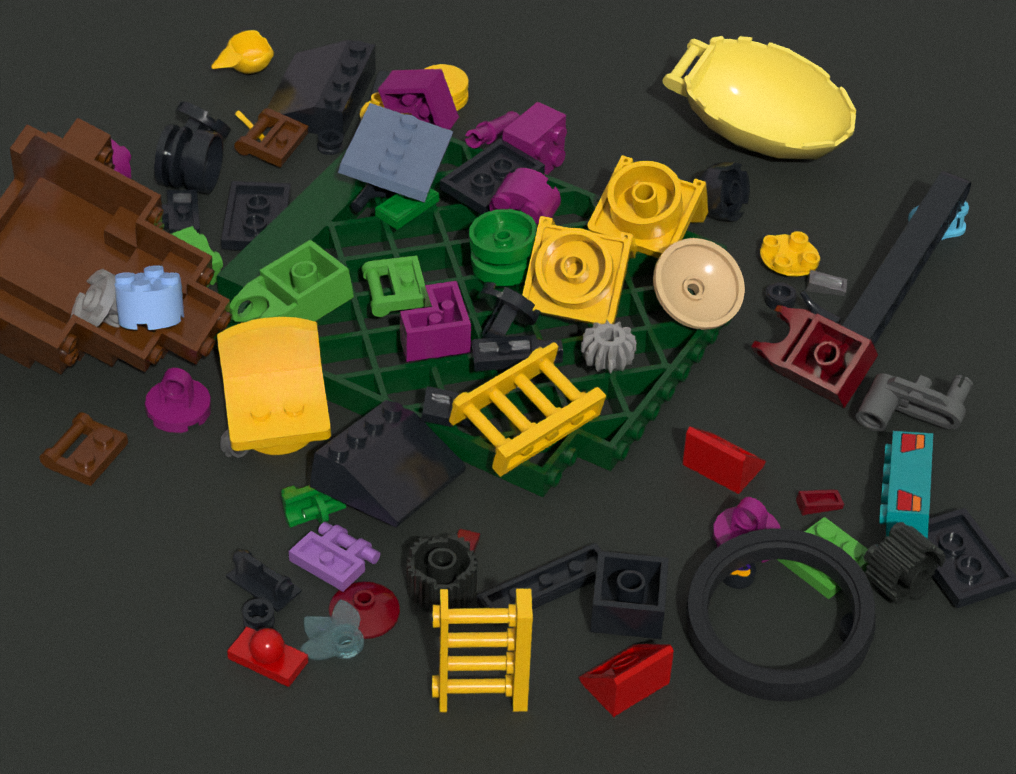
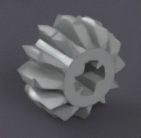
[581,320,637,374]

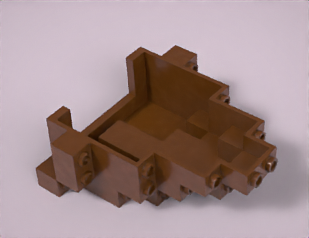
[0,118,232,374]

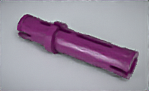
[465,111,519,148]

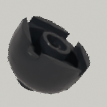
[699,162,750,221]

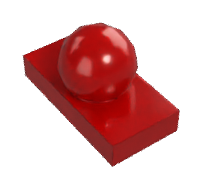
[227,627,308,687]

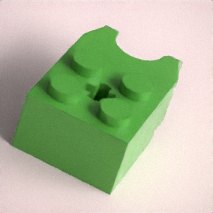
[230,240,354,322]

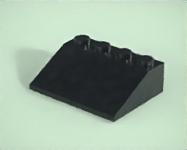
[267,40,376,139]
[310,400,466,528]

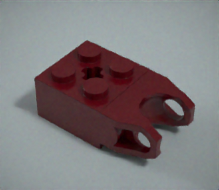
[751,305,878,408]

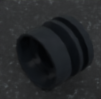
[154,124,224,194]

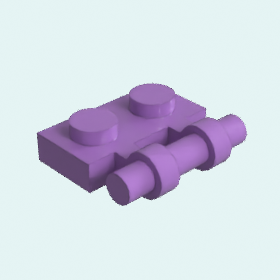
[289,522,381,592]

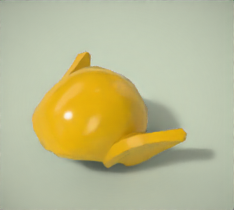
[211,30,274,74]

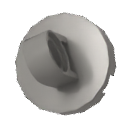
[71,269,120,328]

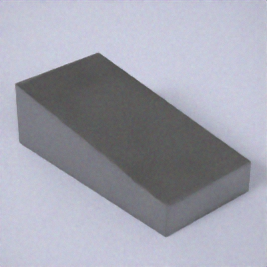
[806,270,847,296]

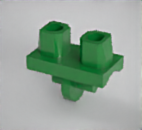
[281,485,346,528]

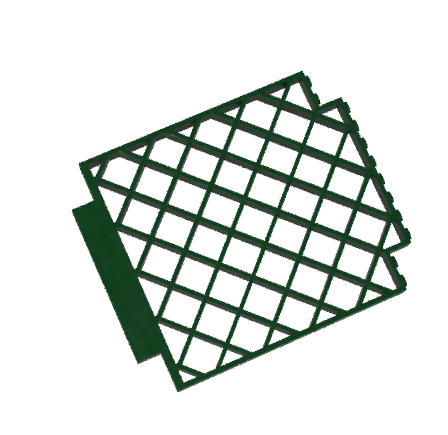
[213,137,731,497]

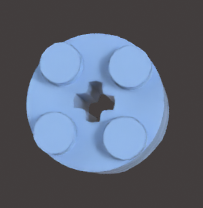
[114,266,184,330]

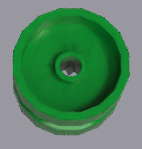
[469,209,537,286]

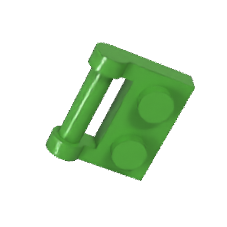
[362,256,425,317]

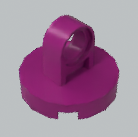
[145,368,211,433]
[712,497,781,563]

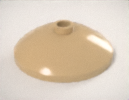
[653,238,745,330]

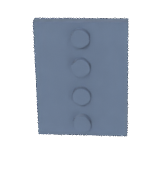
[338,103,453,203]

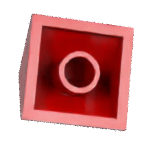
[683,426,766,494]
[579,644,674,717]

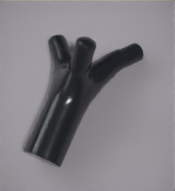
[351,183,386,212]
[800,290,841,324]

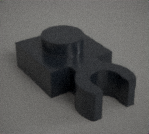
[420,386,476,427]

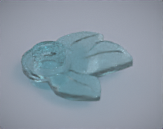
[300,600,364,660]

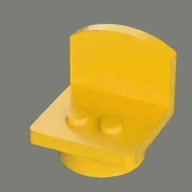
[587,155,708,258]
[522,216,637,324]
[217,317,331,455]

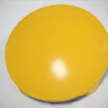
[760,231,820,276]

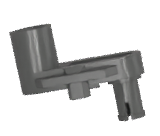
[856,373,973,432]

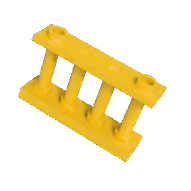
[449,342,606,477]
[432,589,533,712]

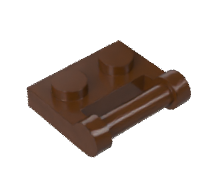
[234,108,309,168]
[39,412,128,486]

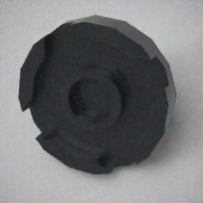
[175,101,231,141]
[478,282,541,338]

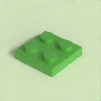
[777,517,869,599]

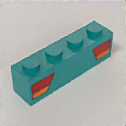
[879,431,933,539]

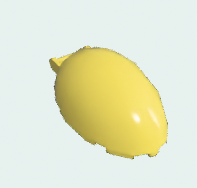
[662,36,856,159]

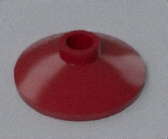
[329,582,400,639]

